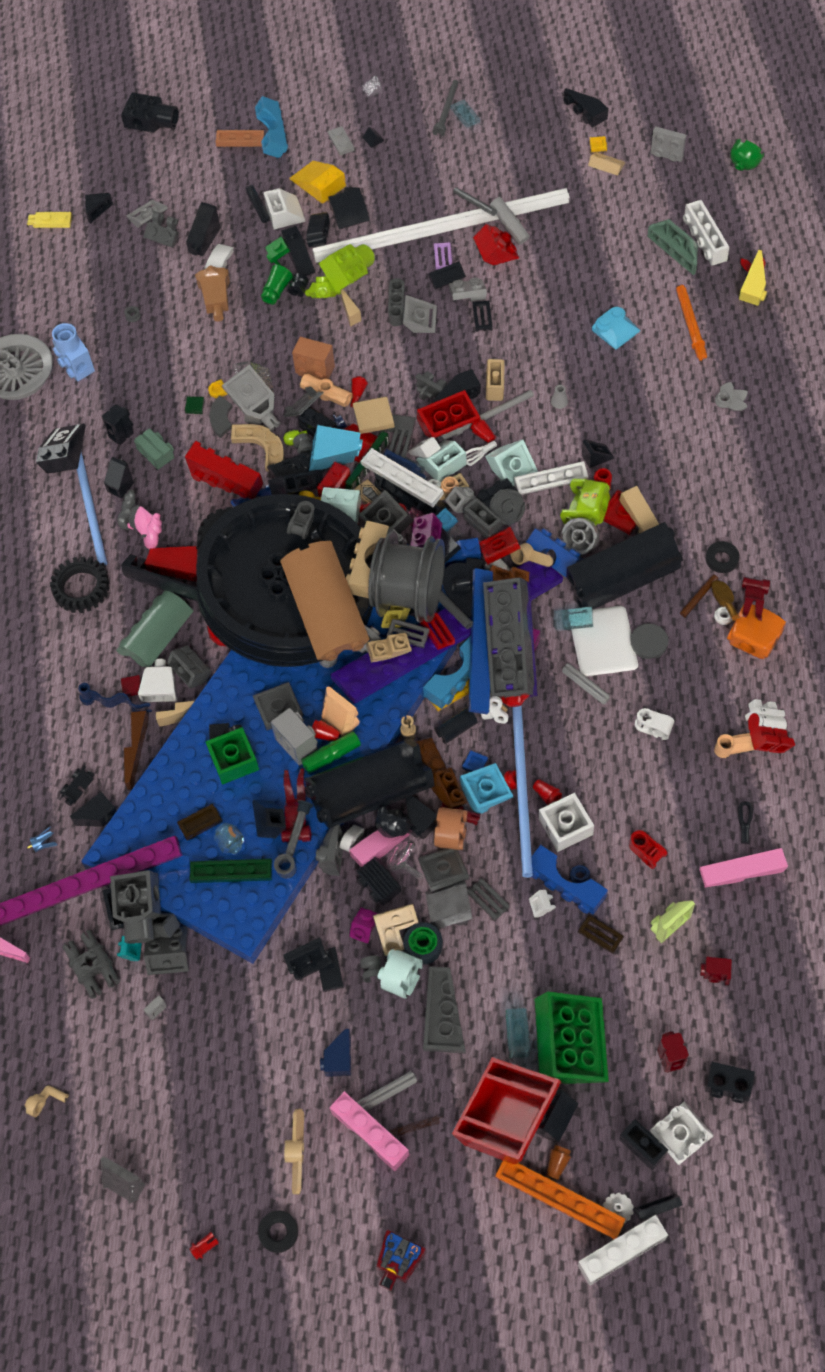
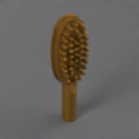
[712,581,739,621]

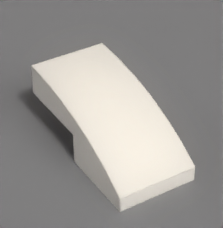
[205,244,233,269]

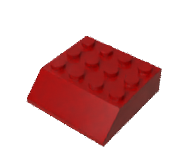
[452,1057,561,1165]

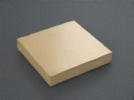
[353,397,395,434]

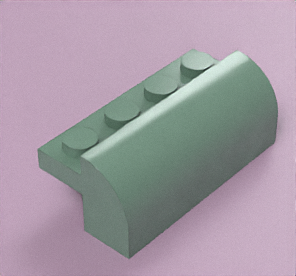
[116,591,193,667]

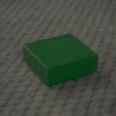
[185,397,205,414]

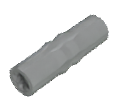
[490,197,530,245]

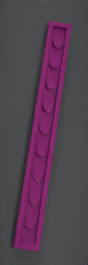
[0,836,183,926]

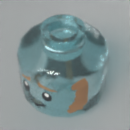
[214,823,244,854]

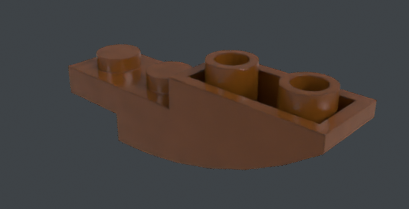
[416,737,468,809]

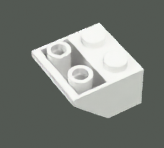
[263,188,305,229]

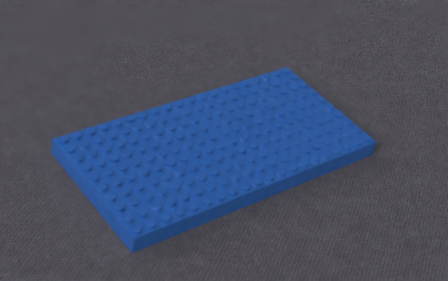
[81,592,457,964]

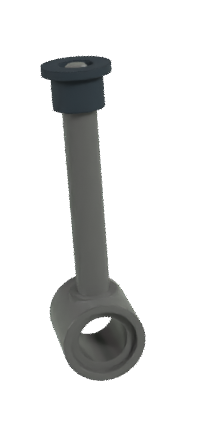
[274,800,313,879]

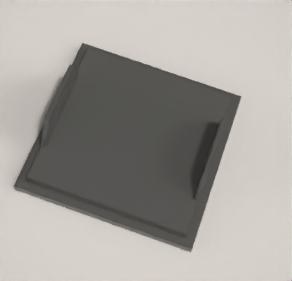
[284,387,323,417]

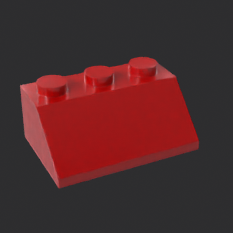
[417,390,481,438]

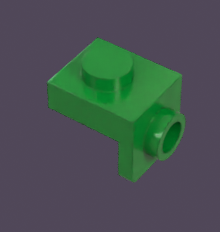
[265,236,290,265]

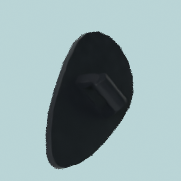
[442,563,475,618]

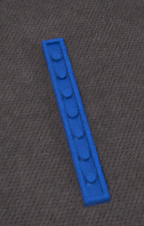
[469,568,493,715]

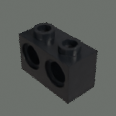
[705,1062,755,1103]

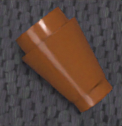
[546,1145,571,1180]

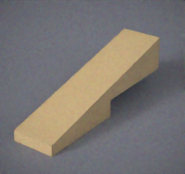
[620,486,659,533]

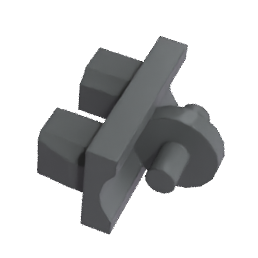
[415,371,447,400]

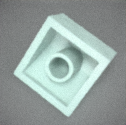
[321,487,361,523]

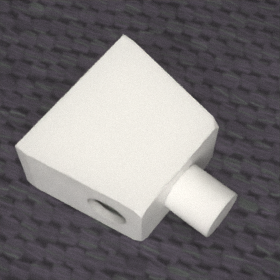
[138,659,177,702]

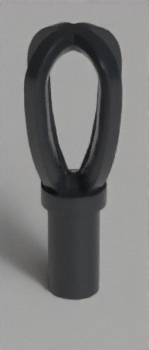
[738,801,754,844]

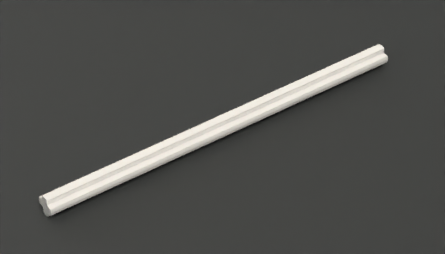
[312,188,569,263]

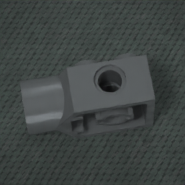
[110,870,161,944]

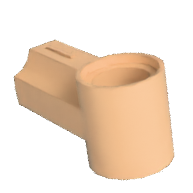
[714,733,754,758]

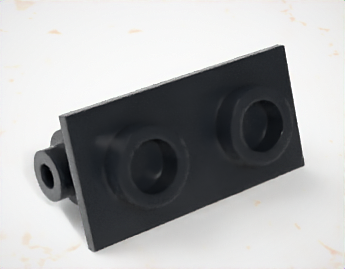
[59,766,95,806]

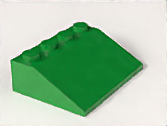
[535,991,609,1084]

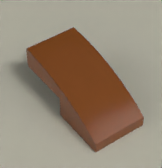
[489,565,529,582]

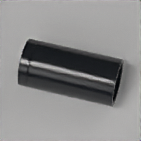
[435,707,478,744]

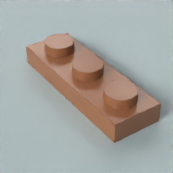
[215,130,265,147]

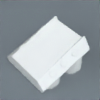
[650,1101,714,1165]

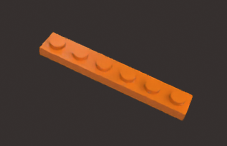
[495,1161,626,1240]

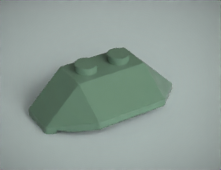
[647,219,698,275]

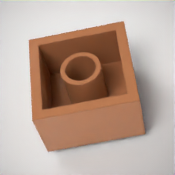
[292,337,335,380]

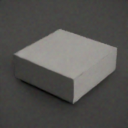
[143,995,167,1020]

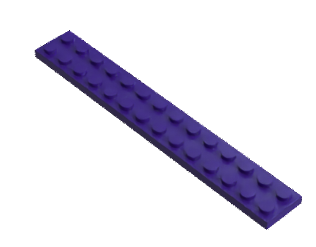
[331,561,563,704]

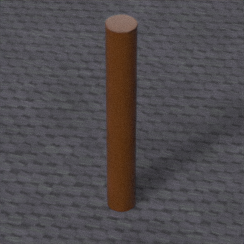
[680,574,718,617]

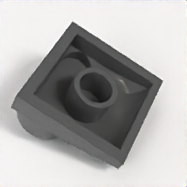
[316,824,344,876]

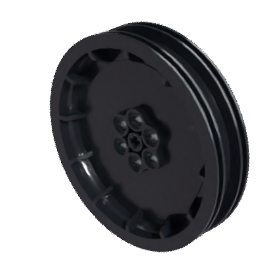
[196,494,373,667]

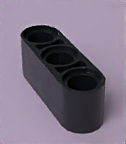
[306,212,330,247]

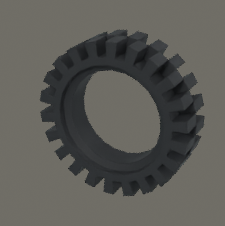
[50,557,110,613]

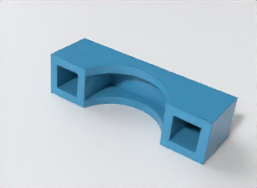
[255,96,288,158]
[423,636,471,709]

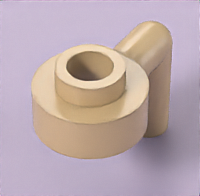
[25,1085,69,1117]

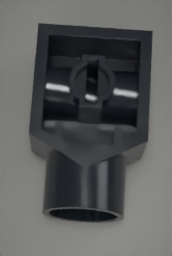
[121,92,179,133]

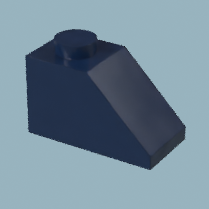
[320,1029,351,1077]

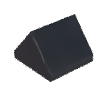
[363,127,384,148]

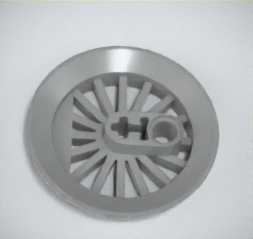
[0,334,53,400]

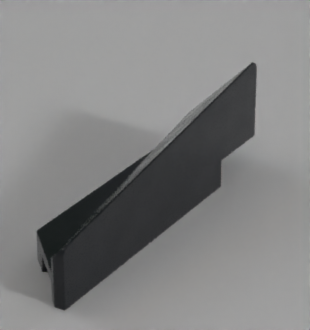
[374,473,450,516]

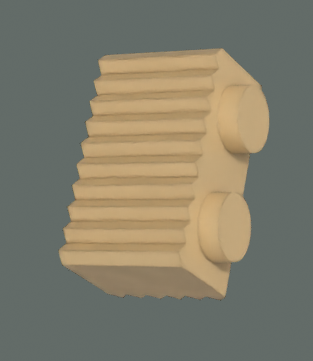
[486,359,505,401]

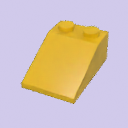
[289,161,346,204]

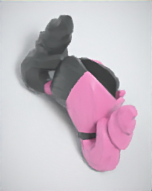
[117,489,162,549]

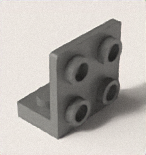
[144,926,189,975]

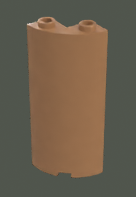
[280,541,370,661]

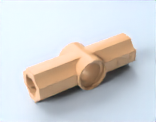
[300,373,352,407]

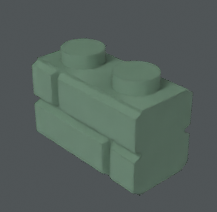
[134,429,174,470]

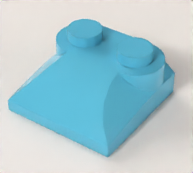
[592,307,640,350]
[459,763,513,813]

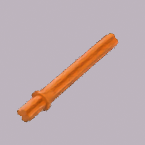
[676,285,707,361]

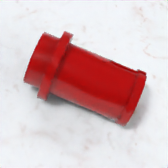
[189,1232,219,1260]

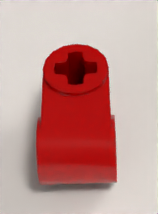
[629,830,668,869]

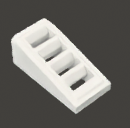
[408,437,440,458]

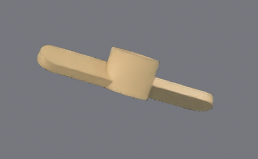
[510,543,553,567]
[284,1109,304,1195]

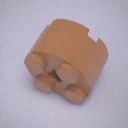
[434,807,468,850]

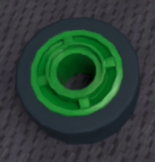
[403,922,443,965]

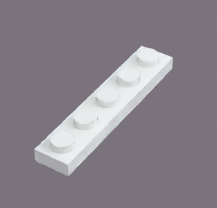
[361,448,444,507]

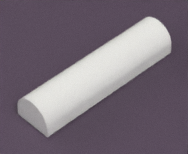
[514,461,589,495]

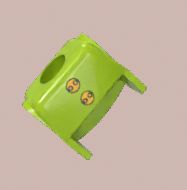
[560,479,610,525]

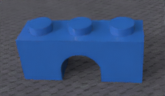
[526,528,583,577]

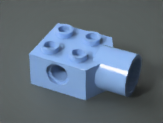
[52,323,95,381]

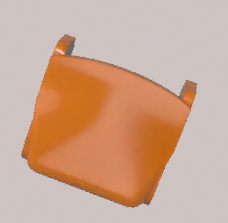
[727,604,786,659]

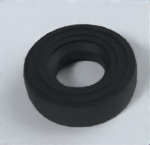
[705,541,740,573]
[258,1211,298,1253]

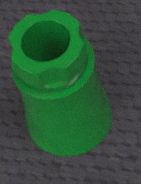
[261,265,293,305]

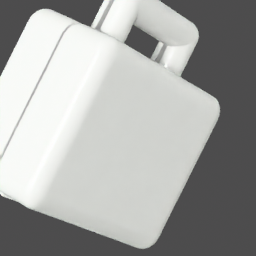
[569,606,638,676]

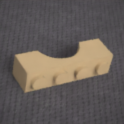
[346,521,389,598]

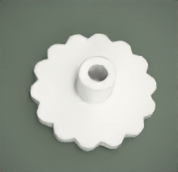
[603,1193,634,1224]

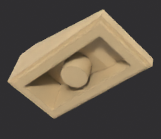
[340,289,361,327]

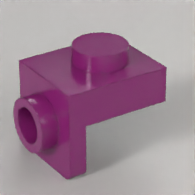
[349,907,378,943]

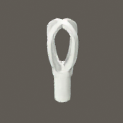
[465,441,497,466]

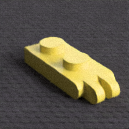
[27,212,72,228]

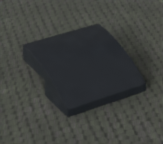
[328,188,370,230]

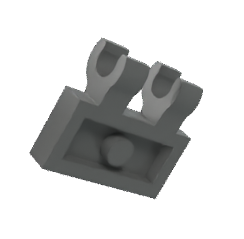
[143,211,179,248]

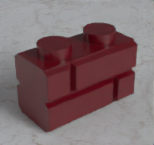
[657,1031,689,1073]

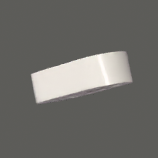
[340,825,364,852]

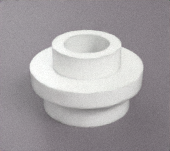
[714,606,732,625]

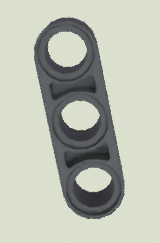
[388,278,405,326]

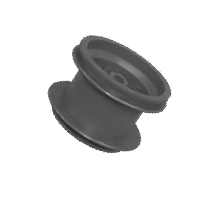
[368,530,445,623]

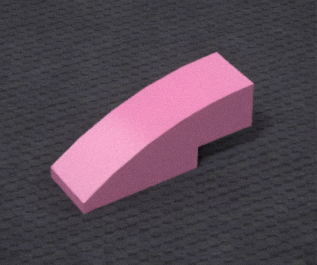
[349,830,409,867]

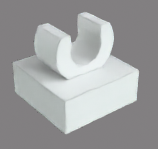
[529,890,556,918]

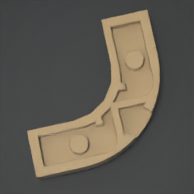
[231,424,284,471]

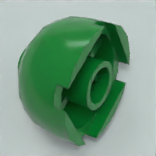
[730,139,764,171]

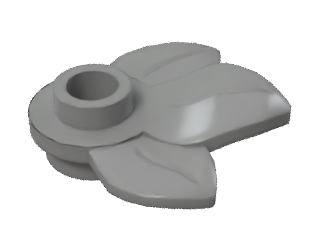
[715,382,748,411]

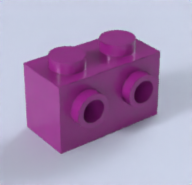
[410,513,442,547]

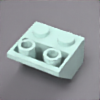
[416,440,466,482]

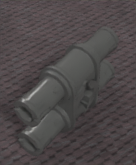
[62,930,120,999]

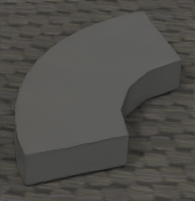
[210,396,233,438]

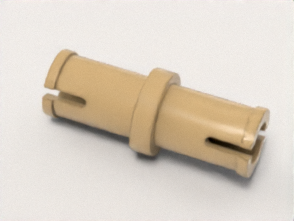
[400,715,416,740]

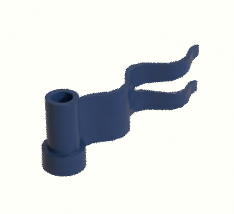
[78,683,152,712]

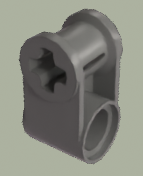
[287,501,314,539]

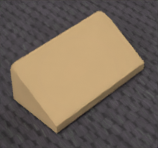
[588,152,625,176]

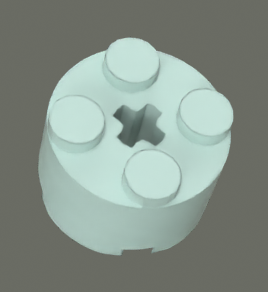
[378,949,422,999]

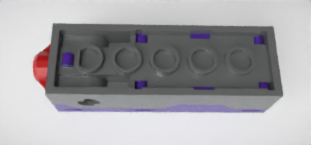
[483,578,538,707]

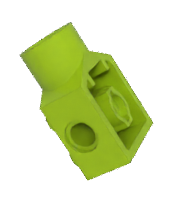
[318,244,375,293]

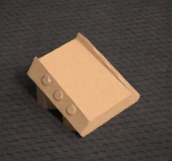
[321,687,360,737]

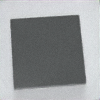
[253,682,303,730]
[418,849,469,892]

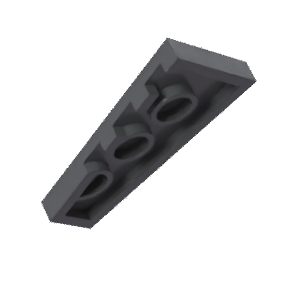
[423,966,466,1054]

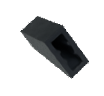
[186,202,221,256]

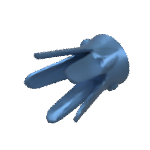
[27,826,58,852]

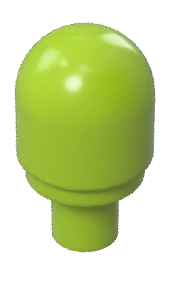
[283,430,307,446]

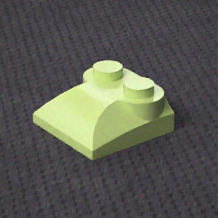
[651,901,695,943]

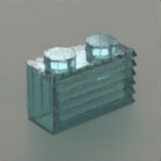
[506,1008,531,1058]

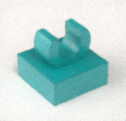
[117,936,142,961]

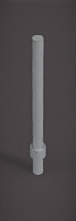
[441,390,534,441]

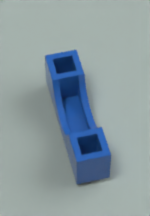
[531,845,608,915]

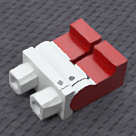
[745,699,795,753]

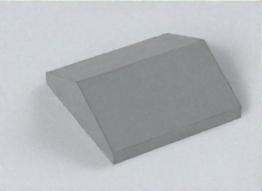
[126,200,168,228]
[403,295,437,333]

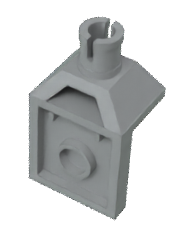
[222,364,281,432]

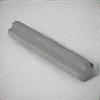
[562,663,610,704]
[358,1071,417,1111]

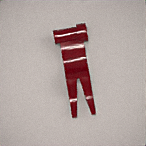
[741,577,770,621]
[281,768,312,842]

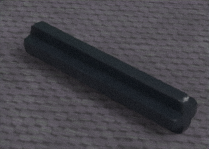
[246,185,270,223]

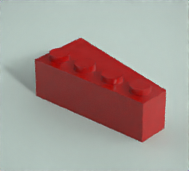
[185,440,264,499]

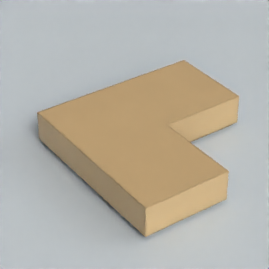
[373,903,418,956]

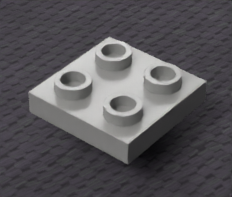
[651,126,686,162]
[449,278,487,302]

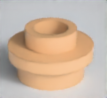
[441,476,459,494]

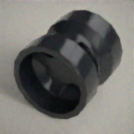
[288,273,309,297]

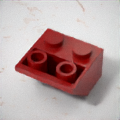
[473,224,519,266]

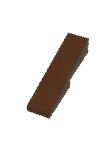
[124,711,149,790]

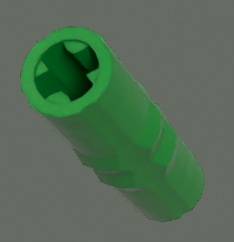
[301,731,361,774]

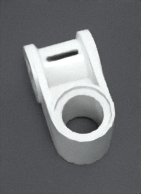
[635,708,674,740]

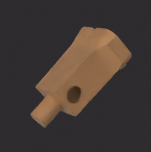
[195,265,230,322]

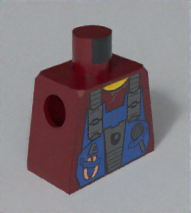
[376,1230,426,1291]

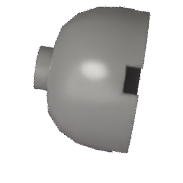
[562,518,600,555]

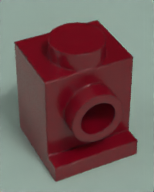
[700,956,732,985]

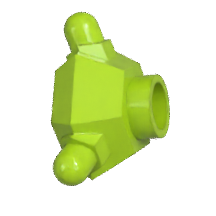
[305,276,341,298]

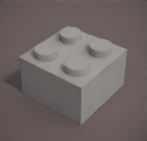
[271,708,318,766]

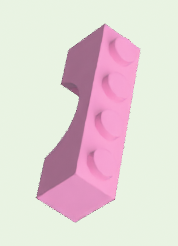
[329,1091,409,1171]

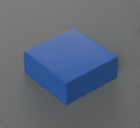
[462,750,488,772]

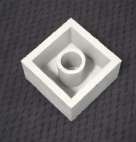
[539,793,594,852]

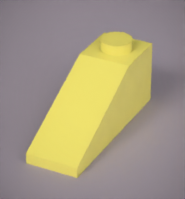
[739,250,767,306]

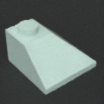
[485,440,538,486]

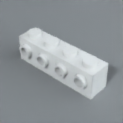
[683,200,729,266]

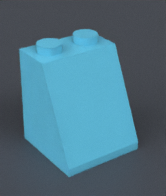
[309,425,363,471]

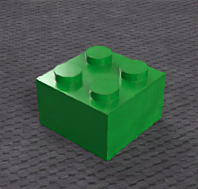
[206,727,259,785]

